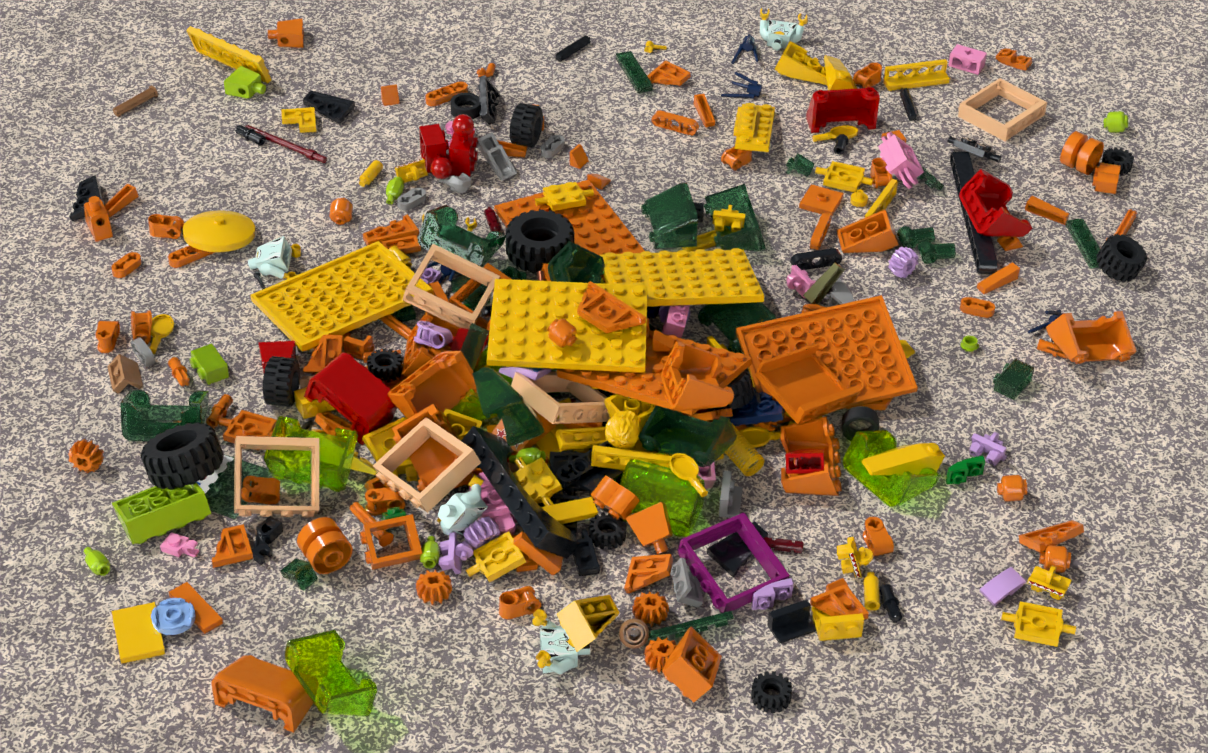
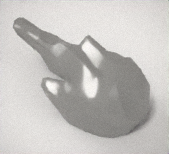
[438,173,472,193]

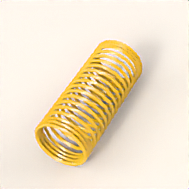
[709,418,765,477]

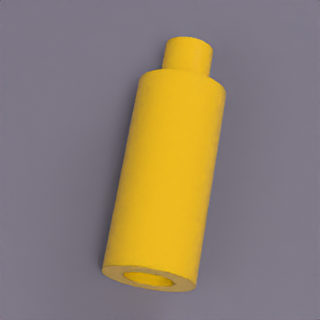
[359,160,383,187]
[863,572,880,610]

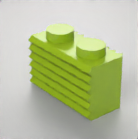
[189,343,229,385]

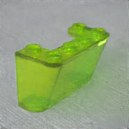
[263,416,357,492]
[285,630,377,717]

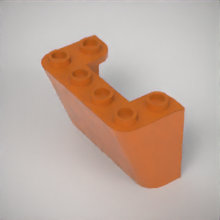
[781,417,842,496]

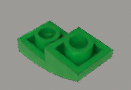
[946,456,985,484]
[380,507,406,521]

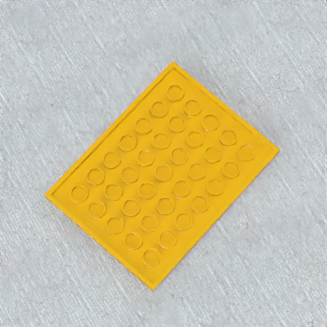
[250,241,434,352]
[600,248,764,307]
[487,279,647,373]

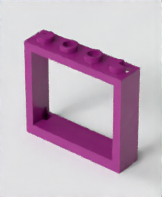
[678,512,790,615]

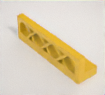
[883,59,950,91]
[591,445,672,476]

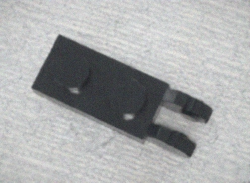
[571,529,600,576]

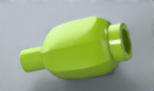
[386,177,404,205]
[509,447,546,465]
[420,536,440,569]
[83,547,110,576]

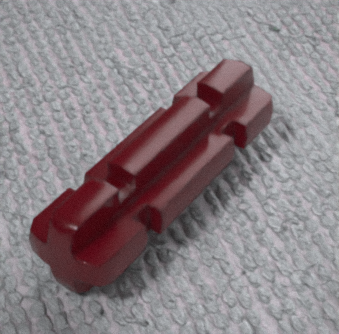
[484,207,501,234]
[764,537,804,553]

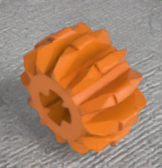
[68,438,104,474]
[416,569,452,605]
[632,591,669,628]
[644,637,677,674]

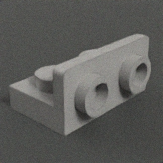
[719,471,743,518]

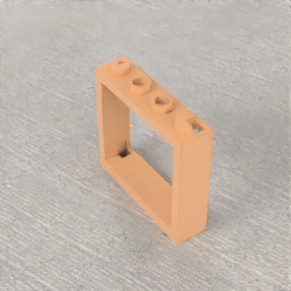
[958,78,1047,141]
[402,244,500,330]
[510,371,610,424]
[373,417,481,513]
[234,436,319,518]

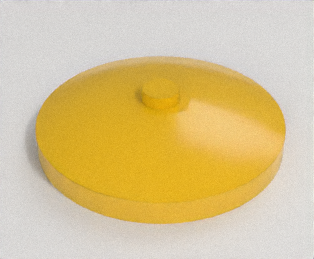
[183,210,255,252]

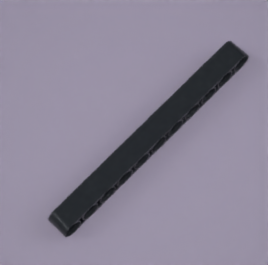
[950,152,997,274]

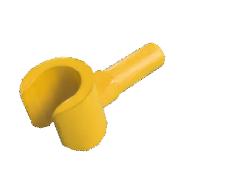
[644,41,667,53]

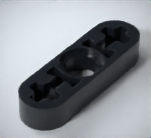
[790,248,842,270]

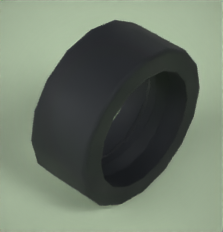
[450,93,481,119]
[842,406,879,443]

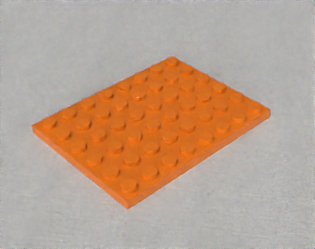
[494,180,645,268]
[736,295,918,426]
[557,330,752,415]

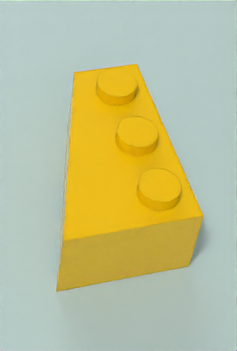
[557,595,620,652]

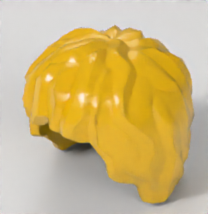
[605,410,641,449]

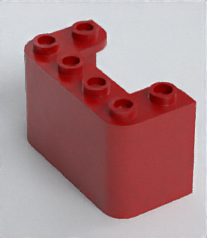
[304,352,397,445]

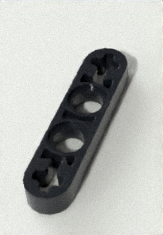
[555,441,616,487]

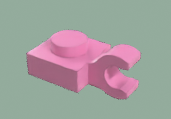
[160,532,200,557]

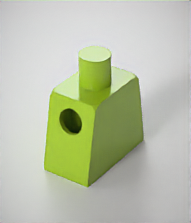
[224,66,266,99]

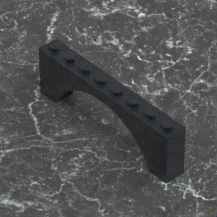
[461,426,580,559]

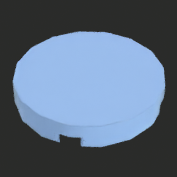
[151,598,196,635]

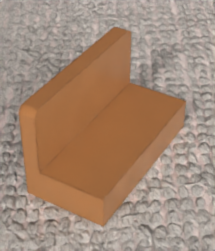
[107,354,143,393]

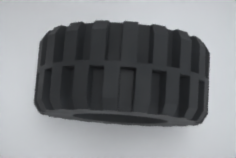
[506,210,574,273]
[141,423,224,489]

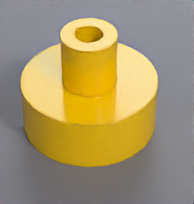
[850,189,868,207]

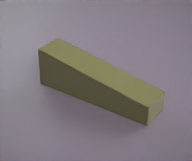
[803,263,845,305]

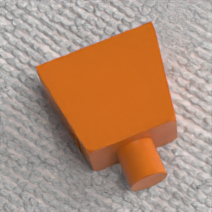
[268,18,304,48]
[84,196,113,242]
[626,502,673,555]

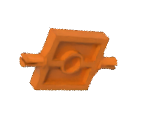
[218,410,282,451]

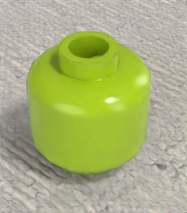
[1103,111,1128,133]

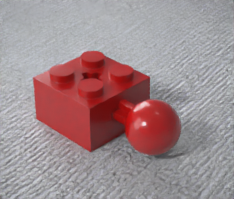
[449,114,478,177]
[419,124,453,179]

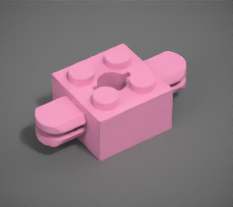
[878,132,924,189]
[470,472,517,536]

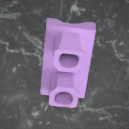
[969,432,1007,466]
[439,532,473,574]

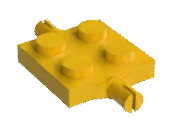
[815,161,873,192]
[535,182,594,211]
[513,457,562,506]
[466,531,526,583]
[1001,601,1076,647]

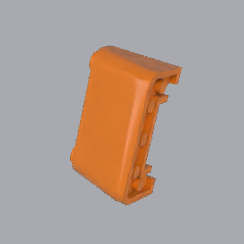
[1046,311,1137,364]
[402,312,459,377]
[661,341,734,411]
[388,351,484,419]
[392,404,476,493]
[211,655,320,733]

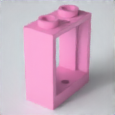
[661,305,690,338]

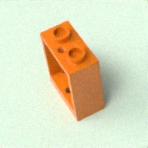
[360,514,423,570]

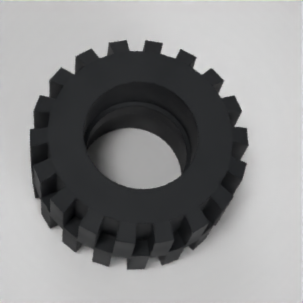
[509,103,543,148]
[1096,234,1147,282]
[263,356,300,407]
[711,369,755,410]

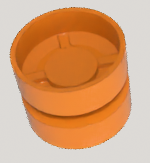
[1060,131,1104,175]
[297,517,353,574]

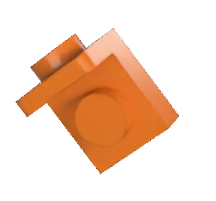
[343,335,374,360]

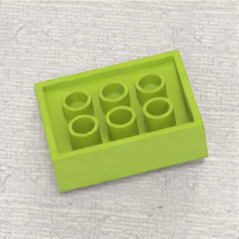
[112,482,211,545]

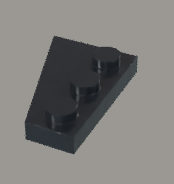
[478,75,500,125]
[303,90,355,124]
[70,175,104,222]
[707,521,768,578]

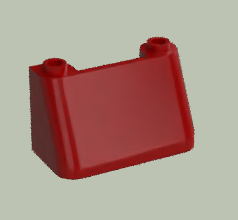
[806,87,880,133]
[959,169,1033,237]

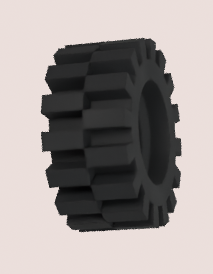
[1101,147,1134,176]
[367,348,402,383]
[589,512,627,550]
[751,671,792,713]

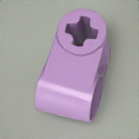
[414,321,453,349]

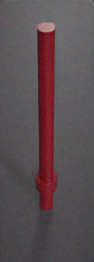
[245,125,327,163]

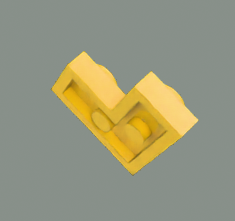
[281,107,316,133]

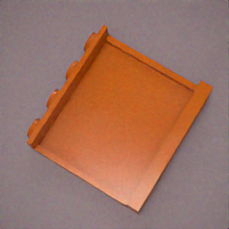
[755,343,861,424]

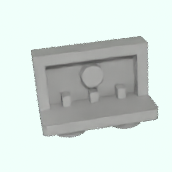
[671,558,703,608]

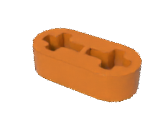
[111,252,142,278]
[960,297,995,318]

